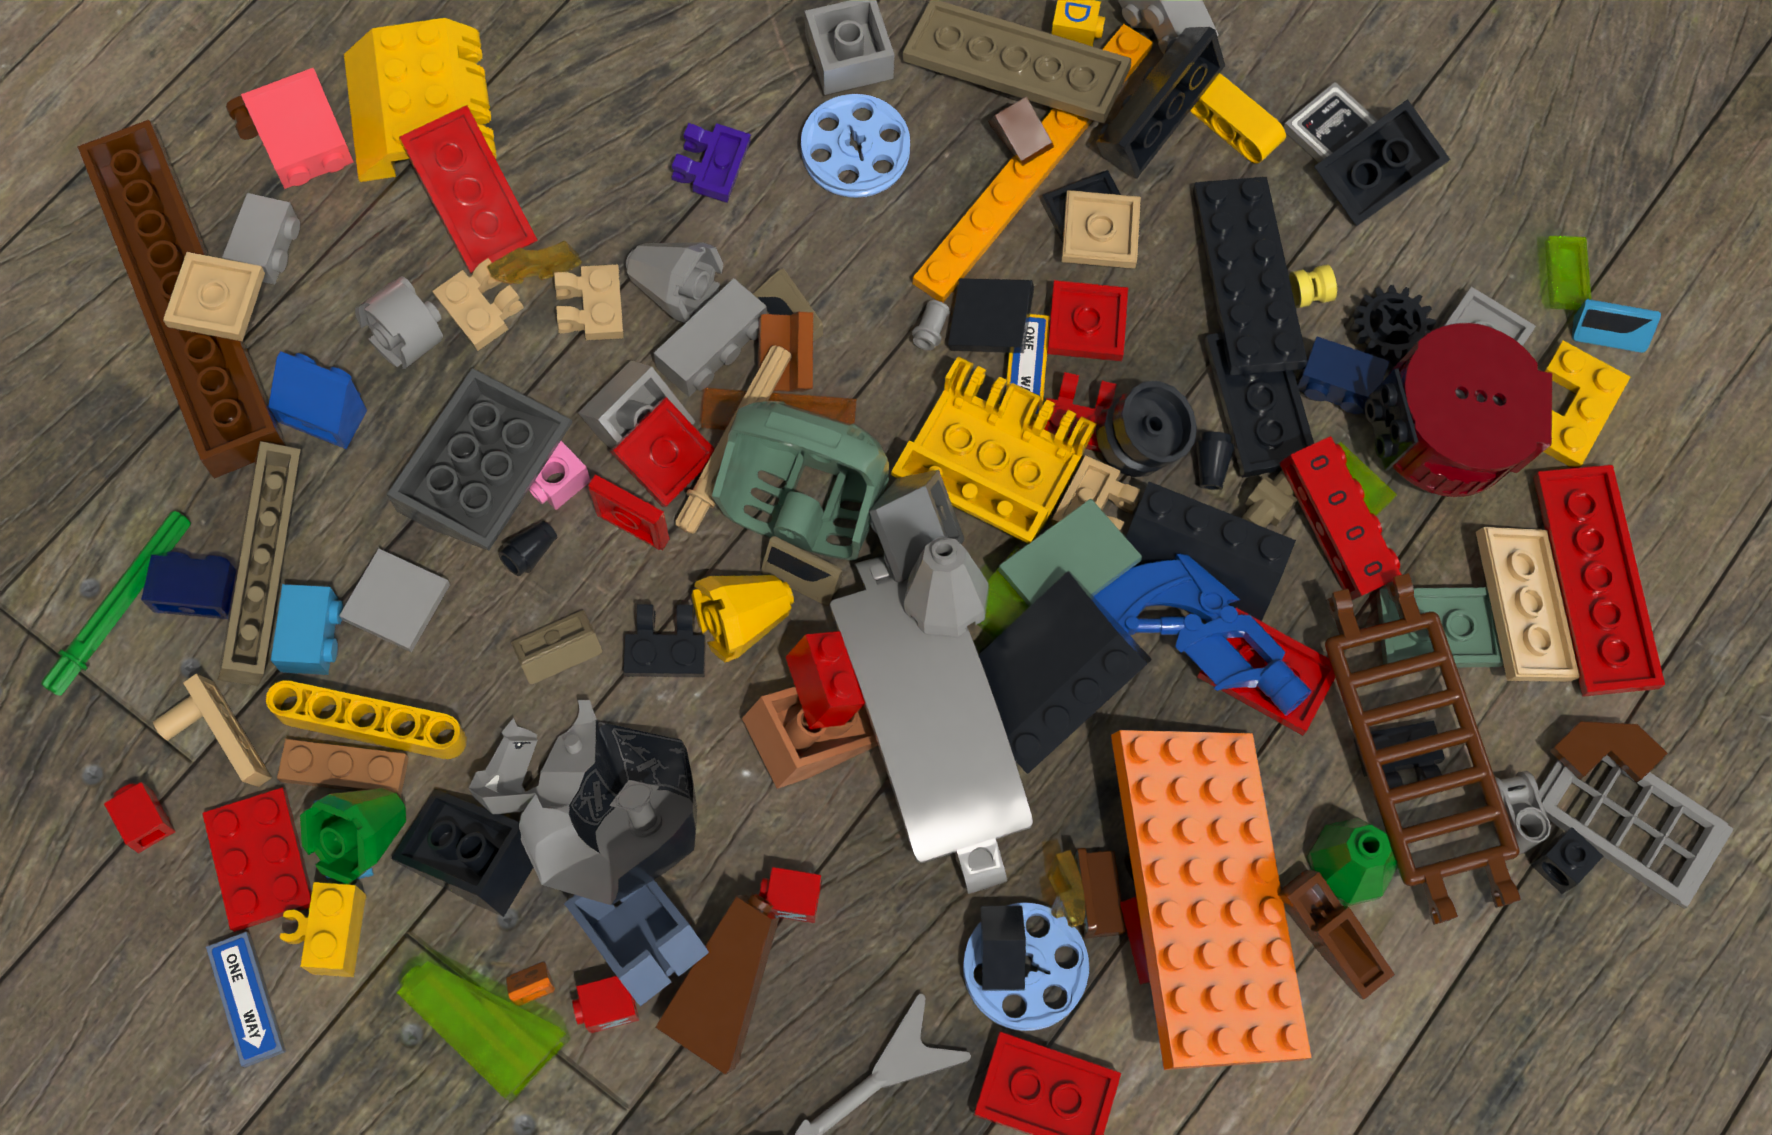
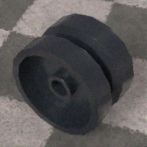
[1096,381,1197,477]

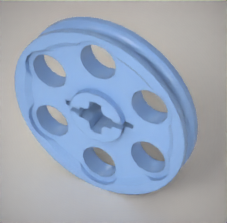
[801,94,910,198]
[963,903,1089,1031]

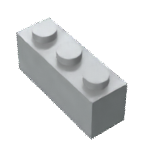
[654,278,767,397]

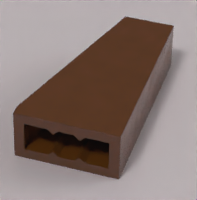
[655,893,779,1075]

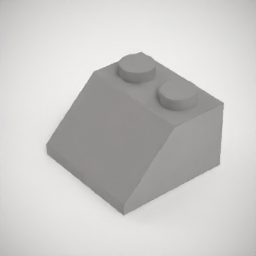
[578,361,696,449]

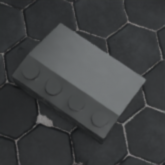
[387,368,572,551]

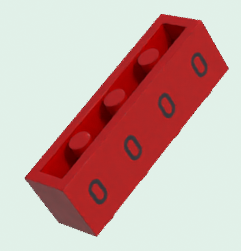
[1279,436,1402,600]

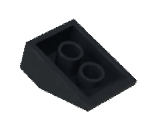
[1314,99,1451,226]
[391,789,534,917]

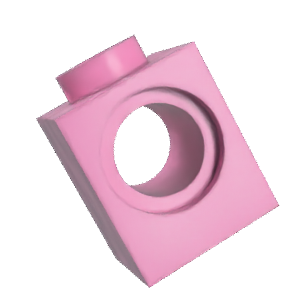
[529,441,591,510]

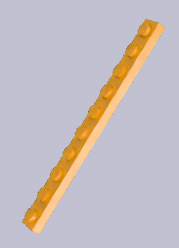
[912,24,1153,303]

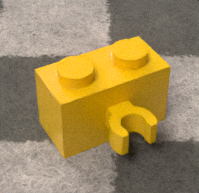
[280,882,366,977]

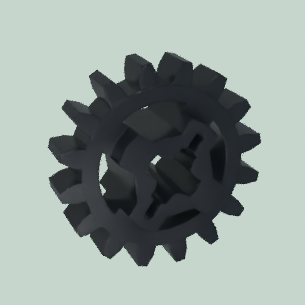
[1351,285,1436,366]

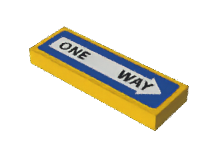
[1005,314,1050,421]

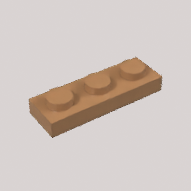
[277,739,409,797]

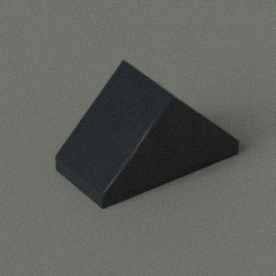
[980,906,1026,991]

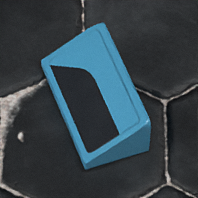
[1572,299,1661,353]

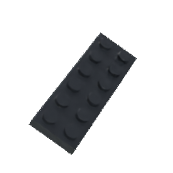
[1193,176,1307,375]

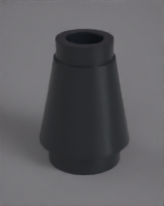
[1196,431,1235,490]
[498,521,558,576]

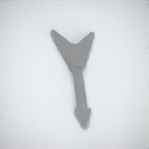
[795,994,971,1135]

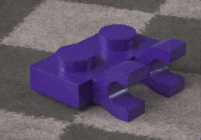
[672,123,751,203]

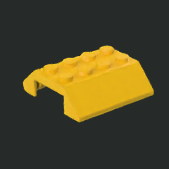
[344,18,497,182]
[891,356,1096,544]

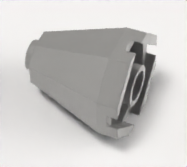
[626,242,723,323]
[904,537,989,637]

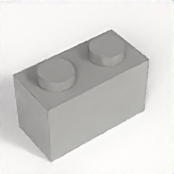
[222,193,300,285]

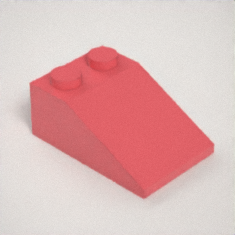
[241,68,354,189]

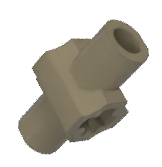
[1241,470,1297,528]

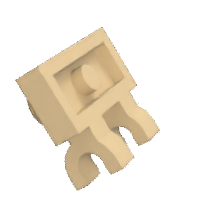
[432,258,524,351]
[554,264,623,340]
[1052,455,1141,534]

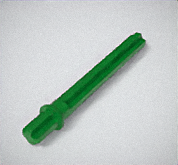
[41,511,191,696]

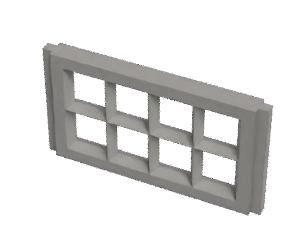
[1539,755,1734,909]

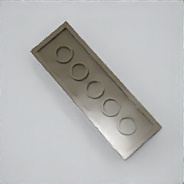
[903,0,1131,123]

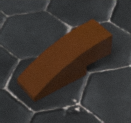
[1278,870,1395,1000]

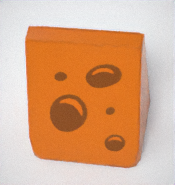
[506,962,555,1006]

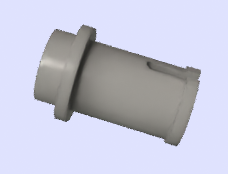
[912,300,950,350]

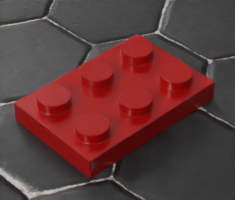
[1197,608,1335,736]
[202,787,312,932]
[973,1032,1121,1135]

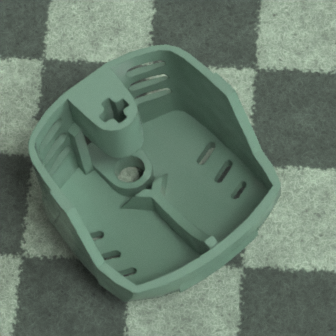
[712,401,889,560]

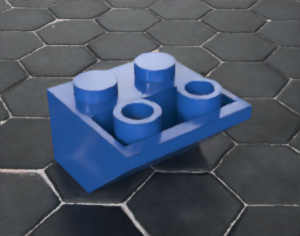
[268,351,367,449]

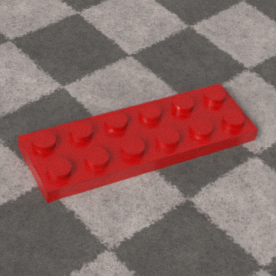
[1533,465,1665,697]

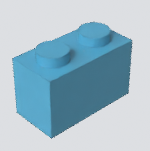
[271,584,343,675]

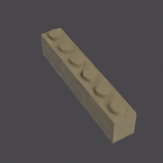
[217,441,300,686]

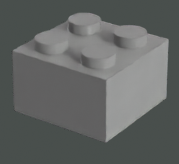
[805,0,894,95]

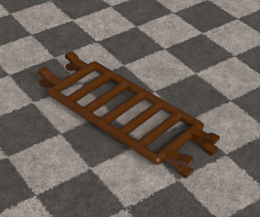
[1325,573,1521,925]

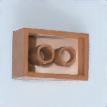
[742,687,878,789]

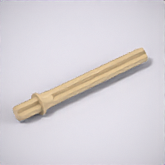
[675,346,791,534]

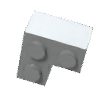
[1118,0,1219,55]

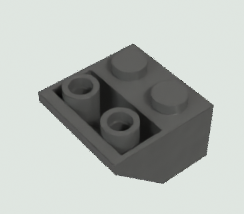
[869,469,965,582]

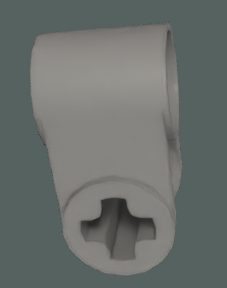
[1495,771,1551,854]

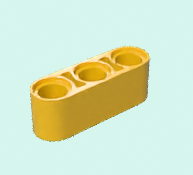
[1190,73,1286,164]

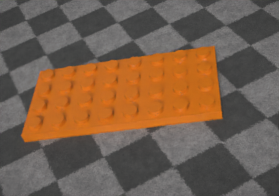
[1111,730,1312,1070]

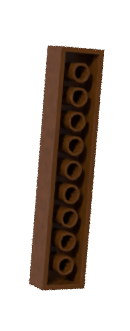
[77,120,286,479]

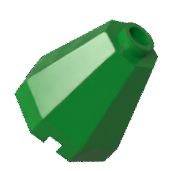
[300,788,406,884]
[1307,818,1398,906]

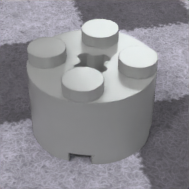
[355,276,443,369]

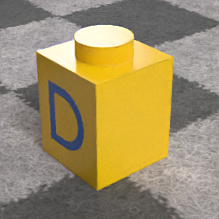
[1051,0,1105,47]

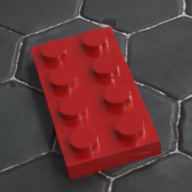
[399,105,538,274]

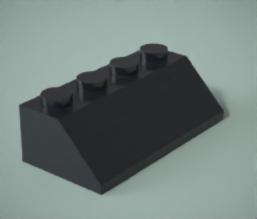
[1096,27,1225,179]
[1126,481,1296,621]

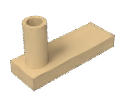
[153,673,272,787]

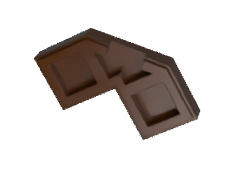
[1550,721,1668,783]

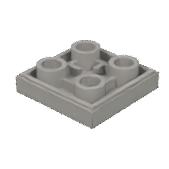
[339,548,450,653]

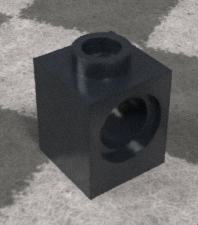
[1531,827,1604,894]

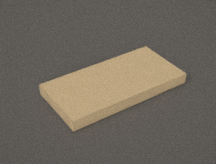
[1476,527,1580,682]

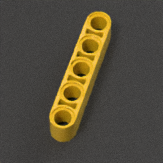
[266,681,467,759]

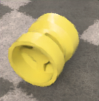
[1289,264,1337,308]

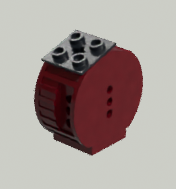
[1365,323,1553,497]

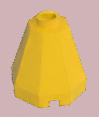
[692,575,794,663]

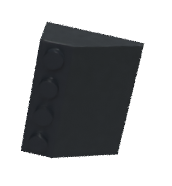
[978,570,1152,774]

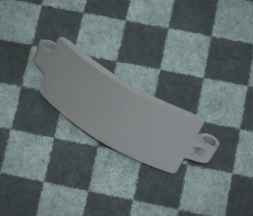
[830,555,1033,894]

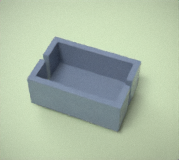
[564,880,709,1006]

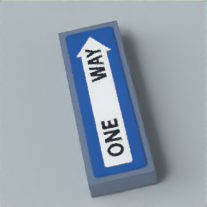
[206,932,286,1068]

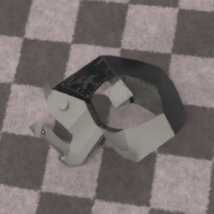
[469,700,697,905]

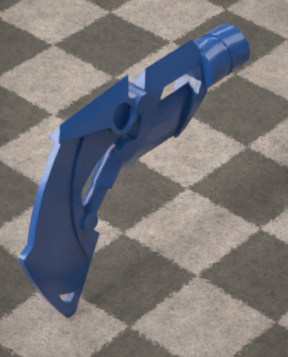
[1094,554,1312,716]

